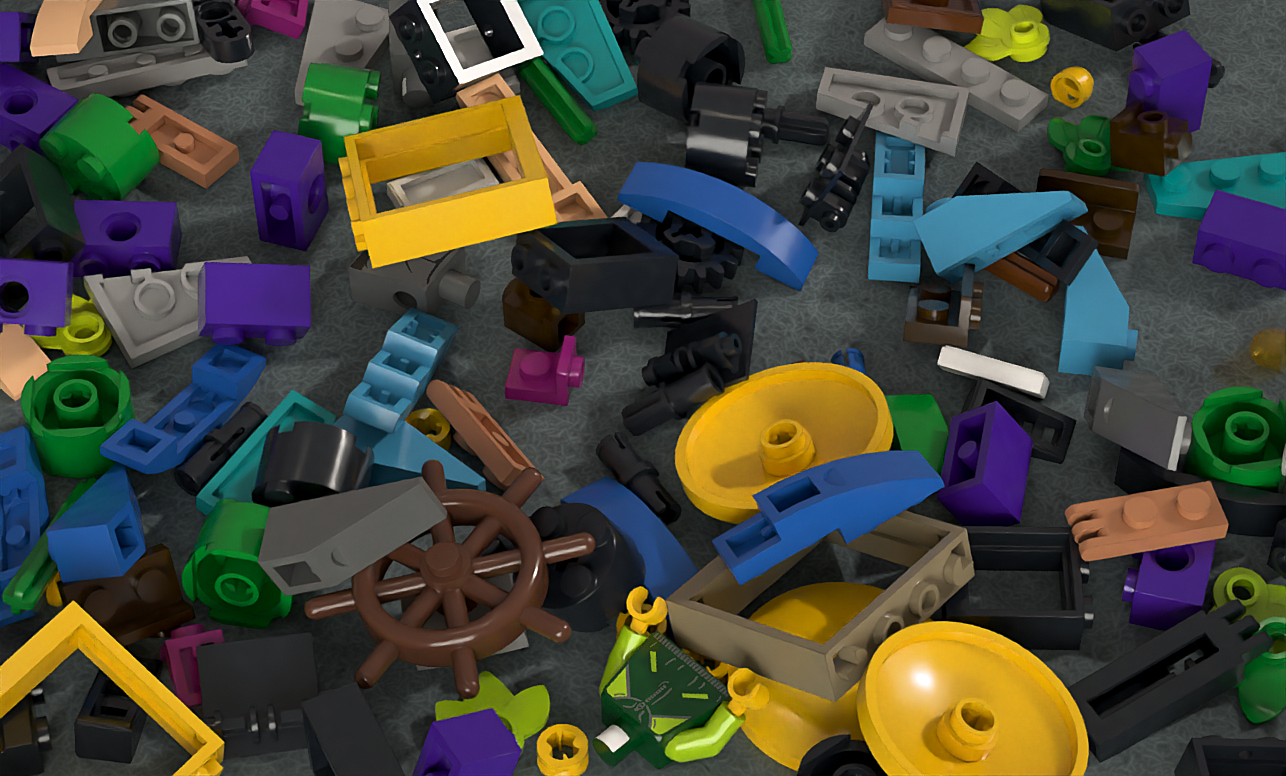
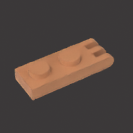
[125,95,240,189]
[426,379,545,491]
[1065,481,1229,561]

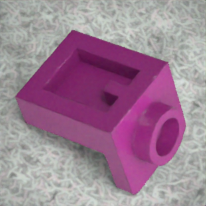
[234,0,308,39]
[505,335,585,406]
[159,624,225,709]

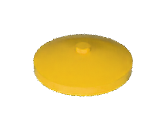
[675,362,893,524]
[727,582,933,771]
[856,621,1089,776]

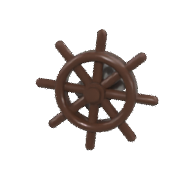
[304,459,596,700]

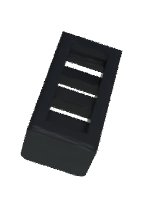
[961,377,1077,464]
[74,656,163,764]

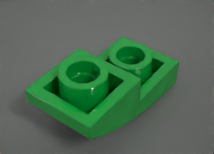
[884,394,949,477]

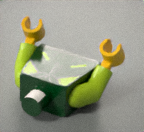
[592,586,770,769]

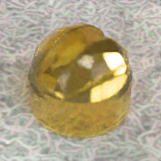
[1249,328,1286,372]

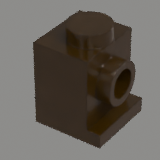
[1110,101,1192,177]
[502,278,585,353]

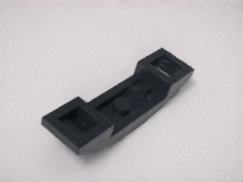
[952,161,1100,286]
[1114,446,1286,537]

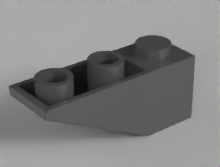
[55,0,201,63]
[1083,366,1192,471]
[258,476,448,596]

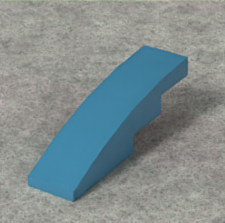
[867,132,925,283]
[342,308,460,434]

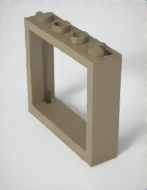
[665,510,975,702]

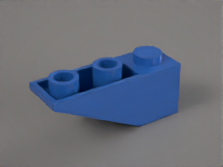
[46,462,146,582]

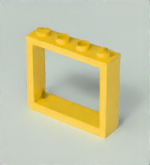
[338,95,558,268]
[0,600,224,776]

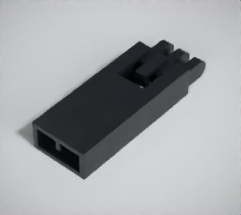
[1067,599,1274,763]

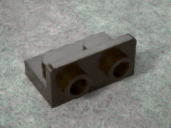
[1036,168,1140,260]
[903,263,984,348]
[56,543,196,650]

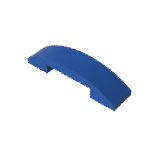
[617,162,819,291]
[100,344,266,474]
[0,425,50,628]
[560,476,699,650]

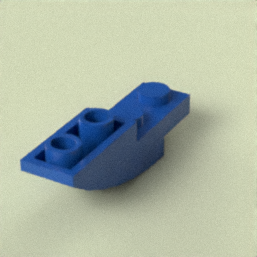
[711,451,945,586]

